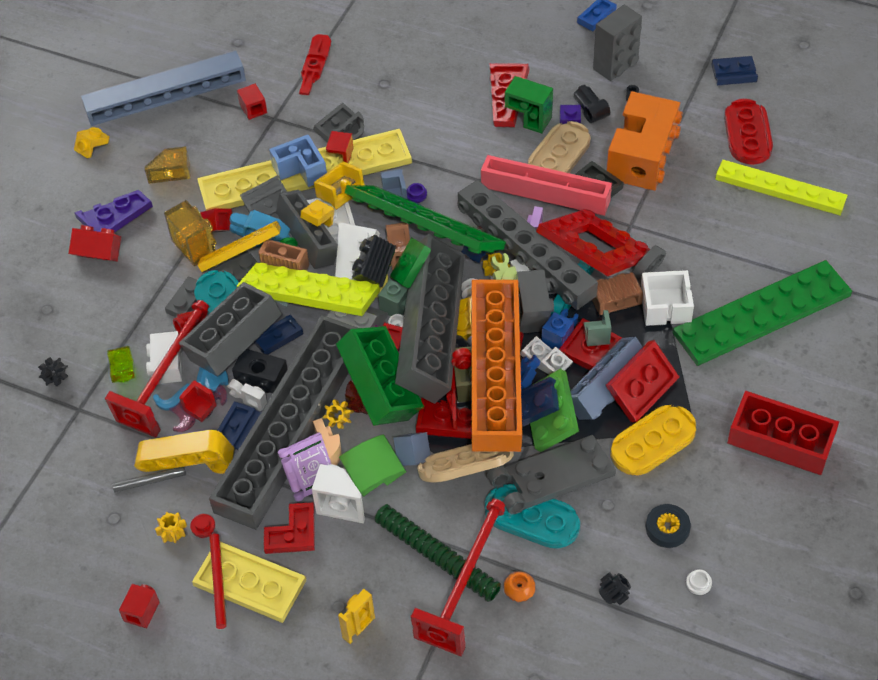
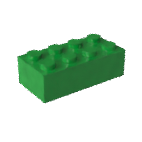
[336,326,424,426]

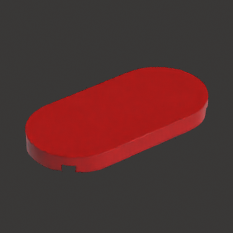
[724,99,773,165]

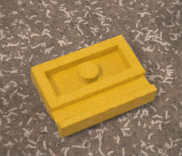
[338,589,375,644]

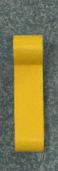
[134,430,234,474]

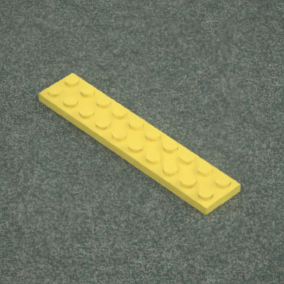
[197,129,412,211]

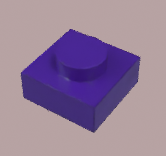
[560,105,581,124]

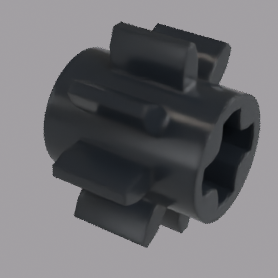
[38,357,68,387]
[599,572,631,605]

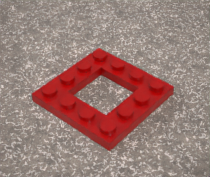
[536,209,650,276]

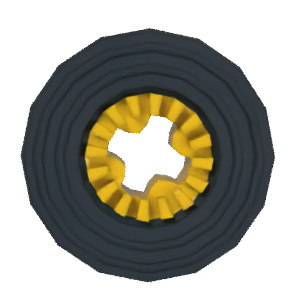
[645,504,691,548]

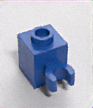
[542,309,578,349]

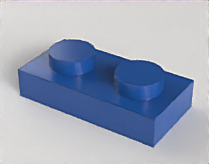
[577,0,617,32]

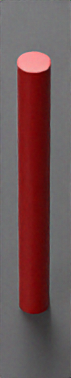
[209,534,227,629]

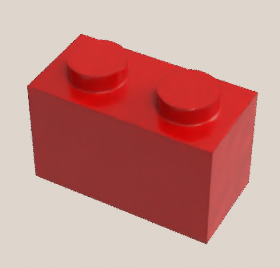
[68,225,121,262]

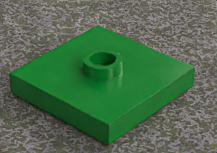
[390,237,431,289]

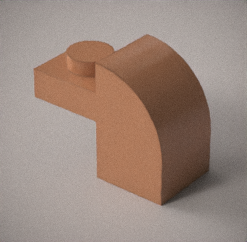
[385,223,410,271]

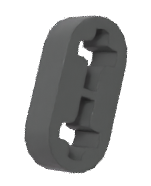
[633,245,666,280]

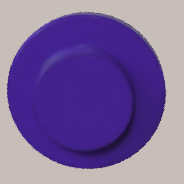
[406,183,427,203]

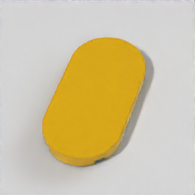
[611,405,696,475]

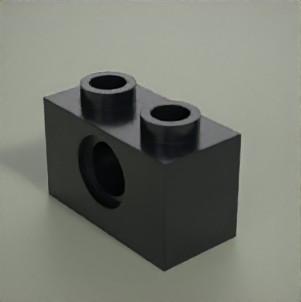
[232,349,288,393]

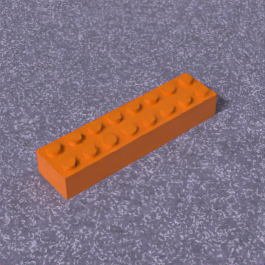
[471,280,522,452]

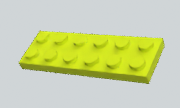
[237,263,380,316]

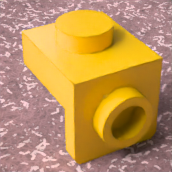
[74,127,110,158]
[300,200,334,227]

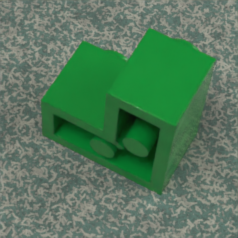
[505,76,553,134]

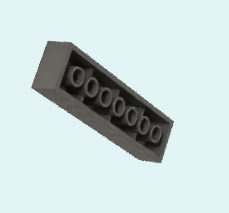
[395,234,465,404]

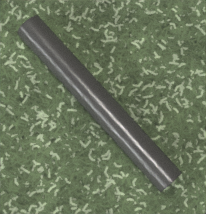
[112,467,186,493]

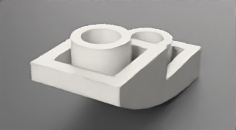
[520,336,573,375]

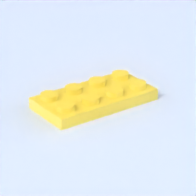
[192,542,306,623]

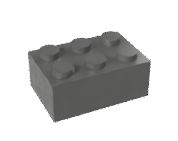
[593,4,642,81]

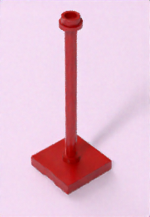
[105,300,209,438]
[411,499,505,657]

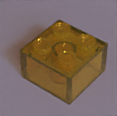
[164,200,216,267]

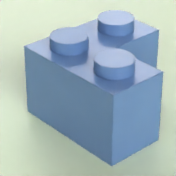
[269,135,327,187]

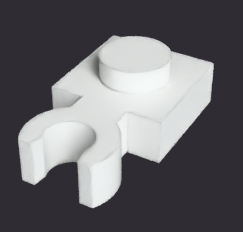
[227,379,267,411]

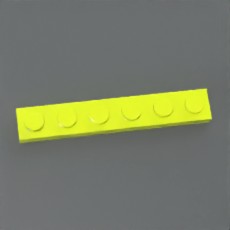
[715,160,848,216]

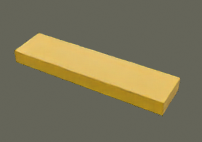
[198,221,281,272]

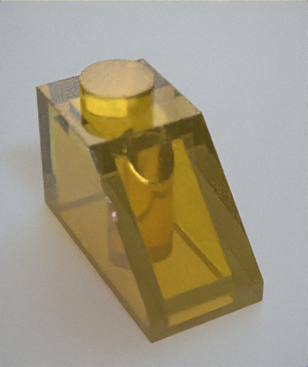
[145,146,190,184]

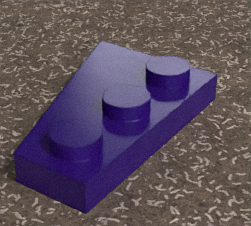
[74,190,153,233]

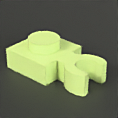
[491,253,517,280]

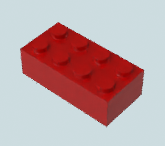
[727,390,840,475]

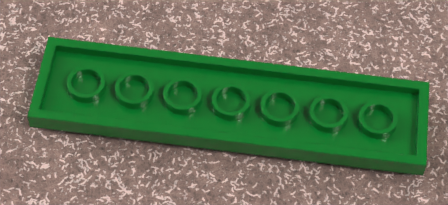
[345,185,506,253]
[673,260,852,366]

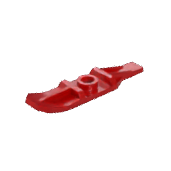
[299,34,332,95]
[446,366,457,429]

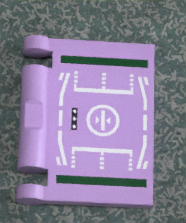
[278,432,331,501]

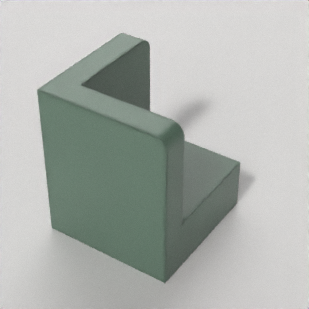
[584,310,611,346]

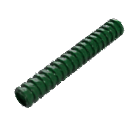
[375,504,501,602]

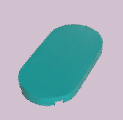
[194,270,239,315]
[485,484,580,549]

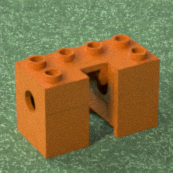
[607,91,683,191]

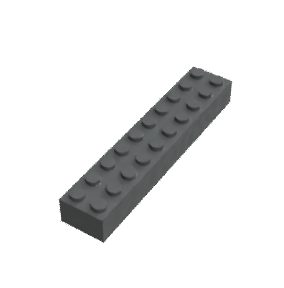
[209,315,358,530]

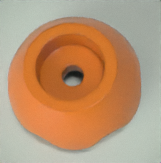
[504,571,535,602]

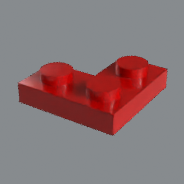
[264,502,315,554]

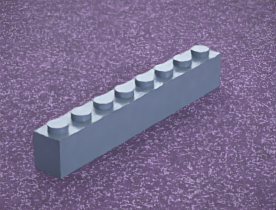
[81,51,246,126]

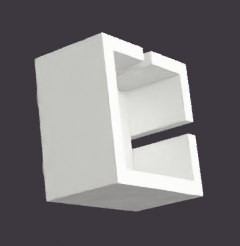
[641,270,694,326]

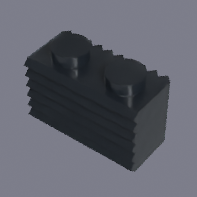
[352,235,397,288]

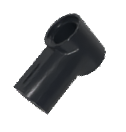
[574,85,611,123]

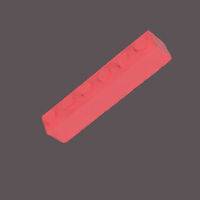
[481,155,612,216]

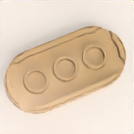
[528,121,591,173]
[417,444,514,482]

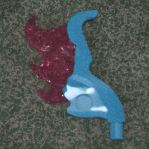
[153,367,229,432]

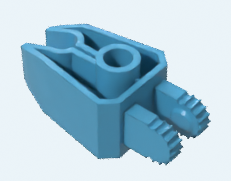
[230,210,290,247]

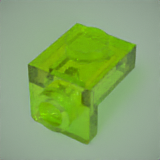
[107,346,135,383]

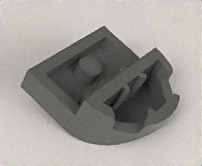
[313,102,364,143]

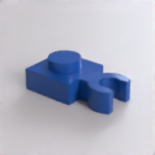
[520,355,541,390]

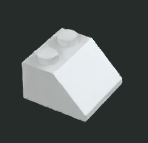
[312,464,365,524]

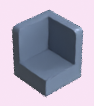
[381,169,407,199]
[393,432,431,466]

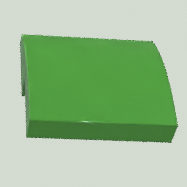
[339,434,407,497]

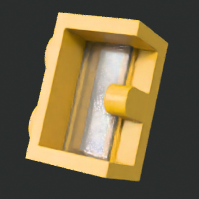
[314,162,364,210]

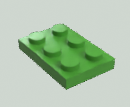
[530,368,579,452]

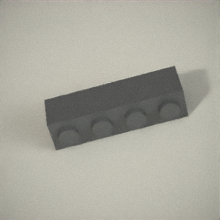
[276,190,338,269]

